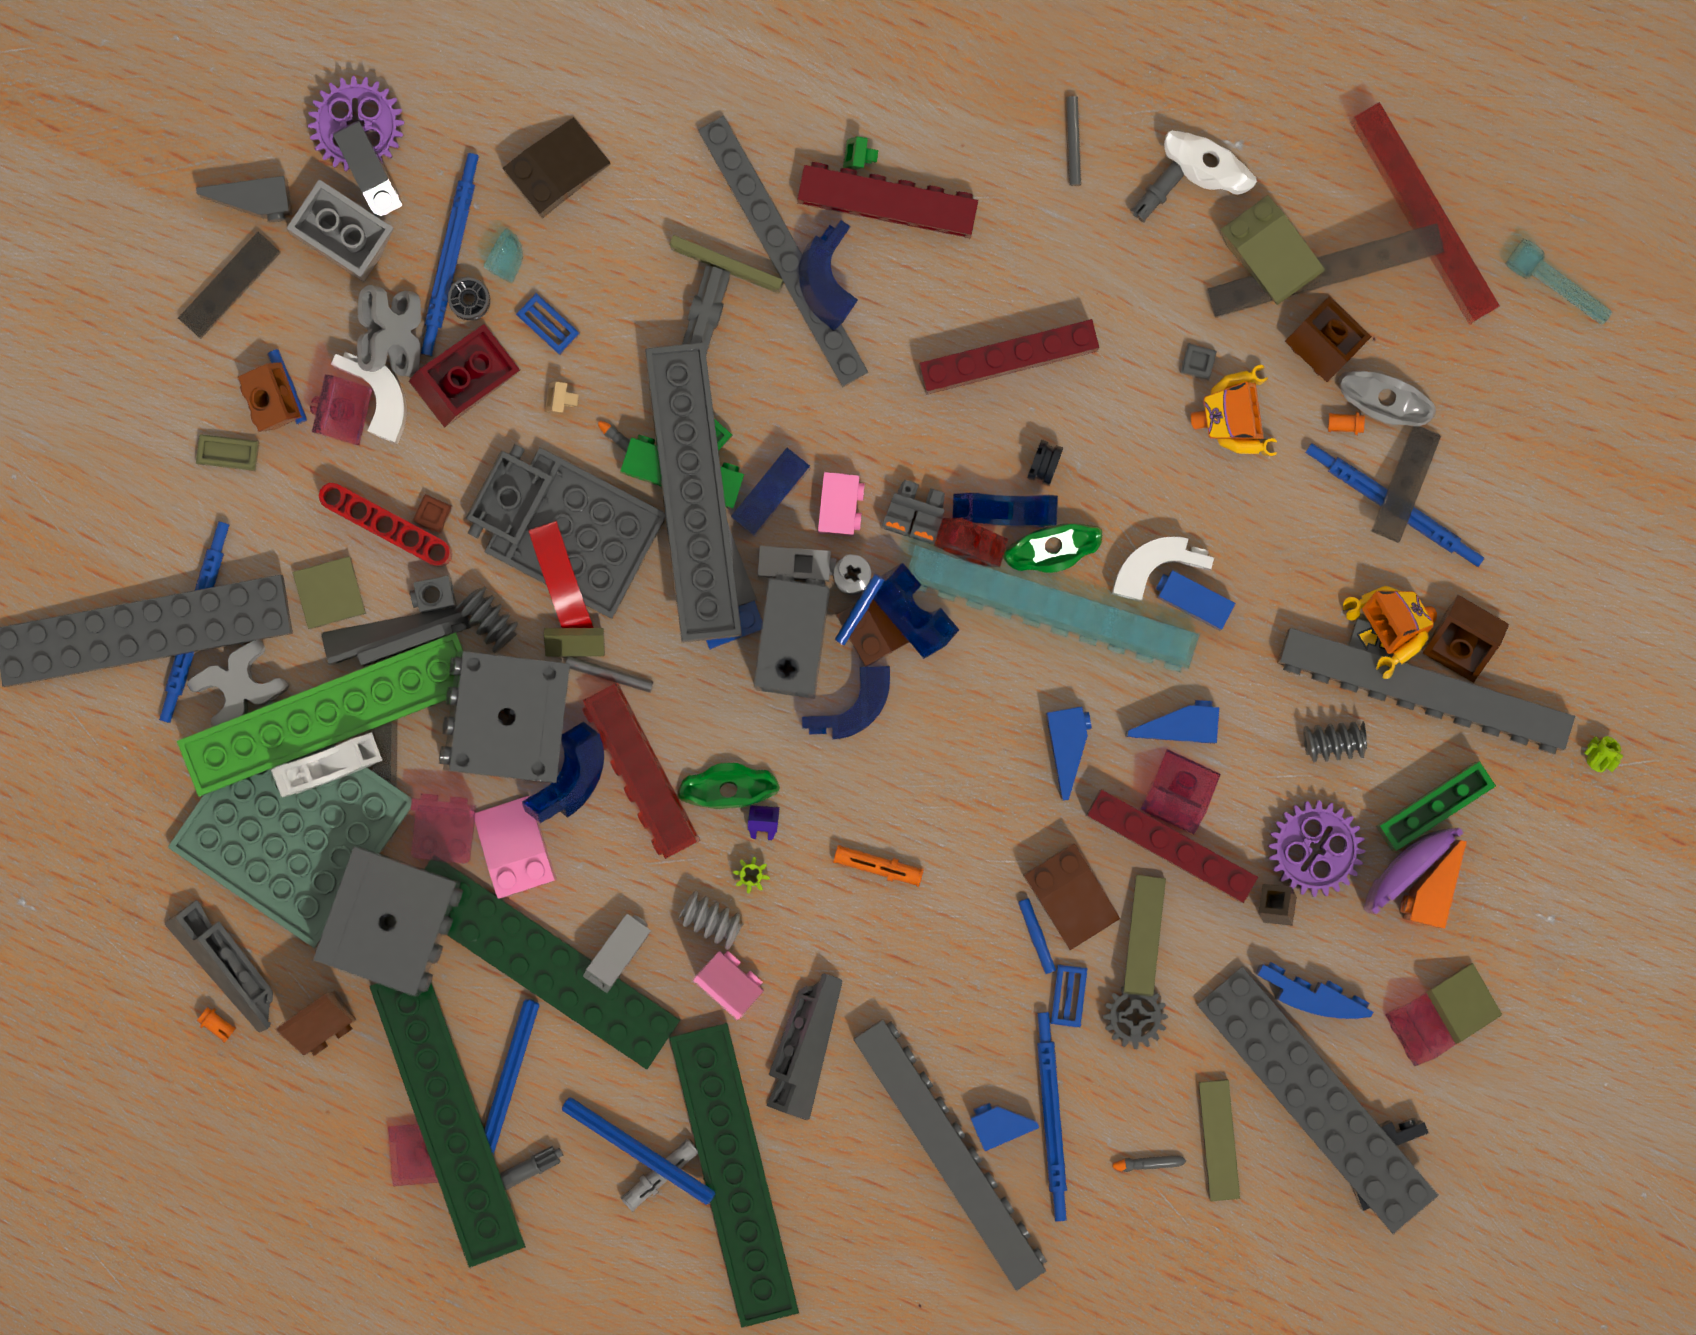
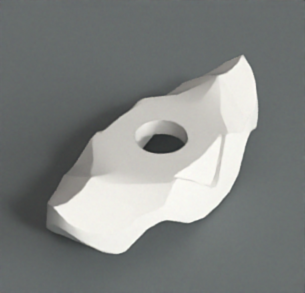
[1164,130,1257,195]

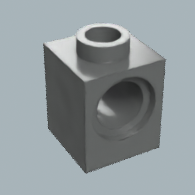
[410,576,457,613]

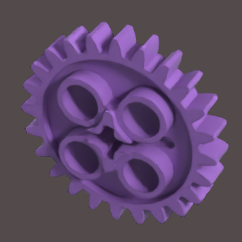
[308,76,404,172]
[1268,801,1365,897]

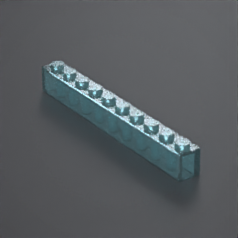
[905,545,1200,673]

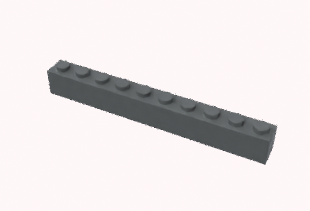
[1278,628,1575,754]
[853,1019,1047,1291]

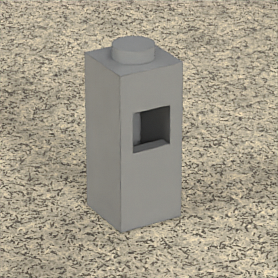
[758,546,837,582]
[583,914,651,993]

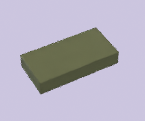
[196,434,259,471]
[544,628,605,657]

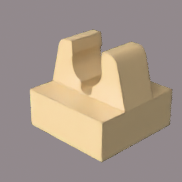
[545,381,579,414]

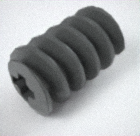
[455,586,518,653]
[1304,721,1367,763]

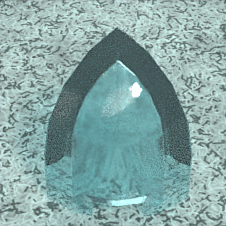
[483,228,523,283]

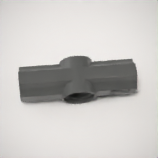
[682,265,731,355]

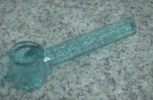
[1506,239,1612,325]

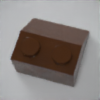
[1285,296,1372,382]
[836,587,917,668]
[1423,595,1509,683]

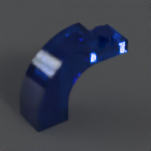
[799,220,858,330]
[952,493,1058,528]
[802,666,890,740]
[522,721,604,823]

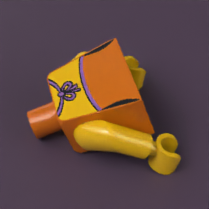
[1191,365,1277,456]
[1343,586,1437,679]

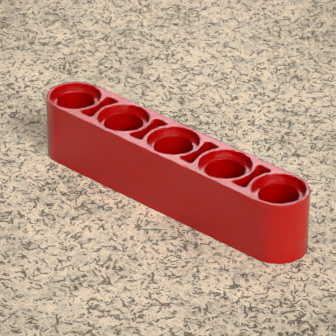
[319,483,452,567]

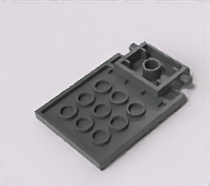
[465,444,666,619]

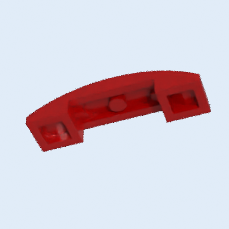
[528,520,594,628]

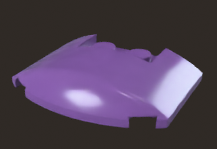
[1363,828,1464,914]

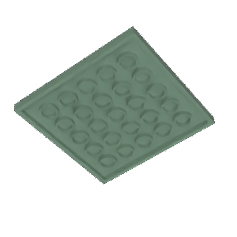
[168,700,416,948]

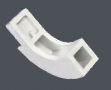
[331,352,407,445]
[1111,537,1214,602]
[271,733,382,797]

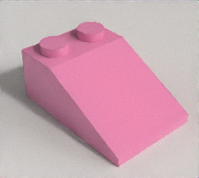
[473,796,557,899]
[693,951,764,1020]

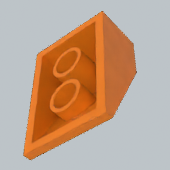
[1400,840,1467,929]

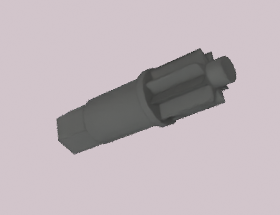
[500,1146,564,1190]

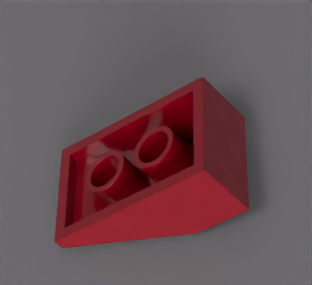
[409,324,520,428]

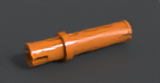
[833,845,924,887]

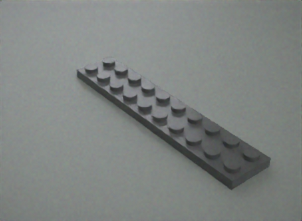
[645,342,742,643]
[0,575,293,687]
[1197,967,1439,1234]

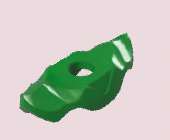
[1003,524,1103,573]
[678,763,780,809]

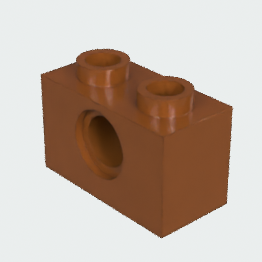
[238,362,302,432]

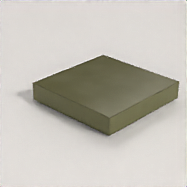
[293,556,366,630]
[1426,963,1502,1044]

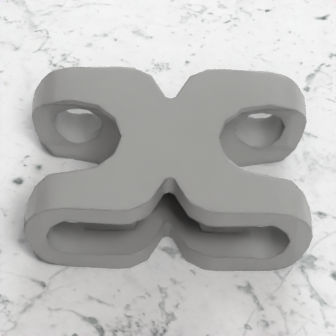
[357,285,421,377]
[187,640,289,727]

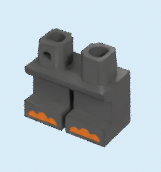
[882,480,945,546]

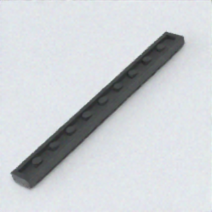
[698,116,868,387]

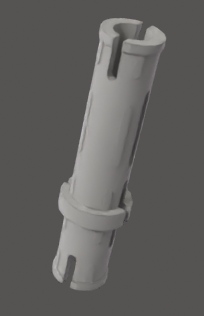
[620,1138,698,1212]

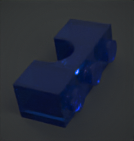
[731,448,811,537]
[874,563,959,659]

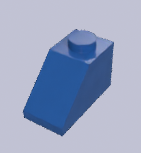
[970,1103,1040,1151]

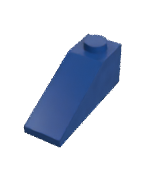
[1126,700,1219,744]
[1046,707,1092,801]

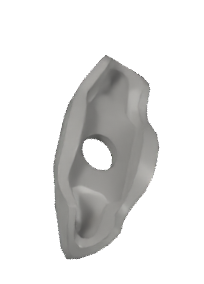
[1339,371,1436,427]

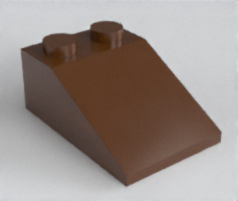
[1023,843,1120,950]
[276,991,356,1056]

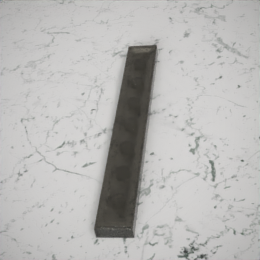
[1207,223,1445,318]

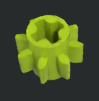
[1584,736,1623,772]
[733,857,770,893]

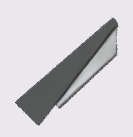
[322,607,471,666]
[165,900,273,1032]
[767,973,842,1120]

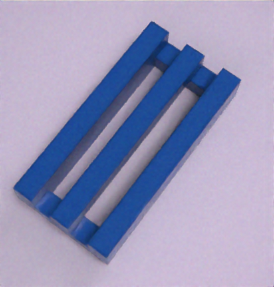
[516,293,580,355]
[1051,965,1088,1028]

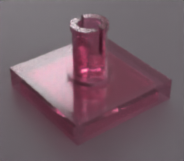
[310,374,373,446]
[388,1124,439,1186]

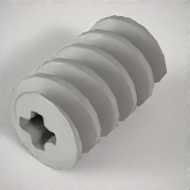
[834,554,871,595]
[678,890,744,950]

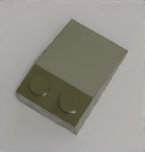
[1220,195,1325,305]

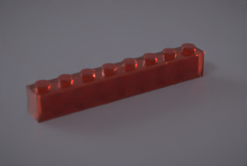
[1350,102,1500,325]

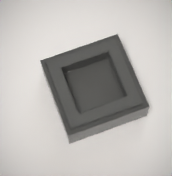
[1180,343,1217,380]

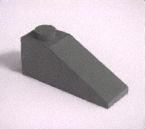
[333,120,403,218]
[196,176,292,222]

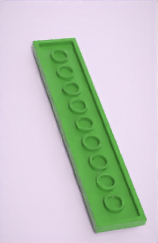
[177,632,463,797]

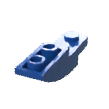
[1255,962,1374,1019]

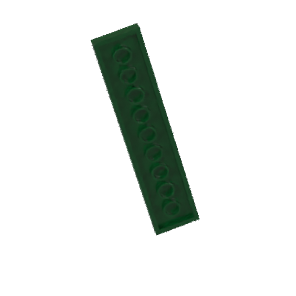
[425,855,680,1070]
[369,981,526,1268]
[669,1023,799,1328]

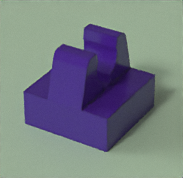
[747,805,780,840]

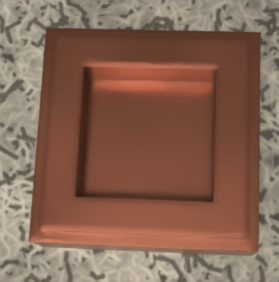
[413,494,452,533]

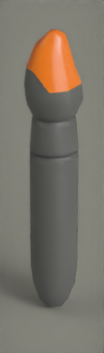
[598,421,630,452]
[1113,1156,1186,1172]

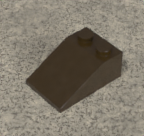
[503,117,611,219]

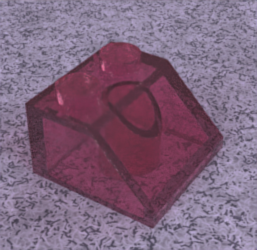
[1140,749,1221,835]

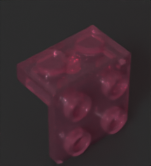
[411,793,476,864]
[1385,992,1458,1066]

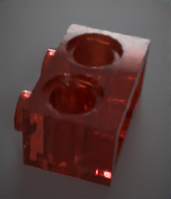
[934,518,1008,567]

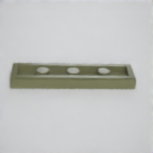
[669,235,783,293]
[1123,875,1166,997]
[1198,1079,1240,1202]

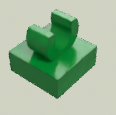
[843,136,879,170]

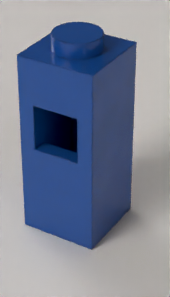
[1155,570,1236,631]

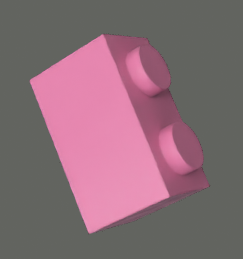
[818,472,865,537]

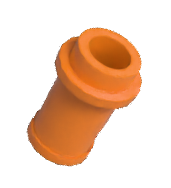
[1328,412,1365,436]
[197,1007,236,1043]

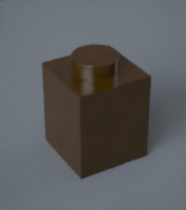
[1258,884,1297,926]

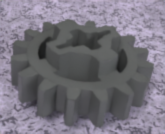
[1103,986,1168,1049]

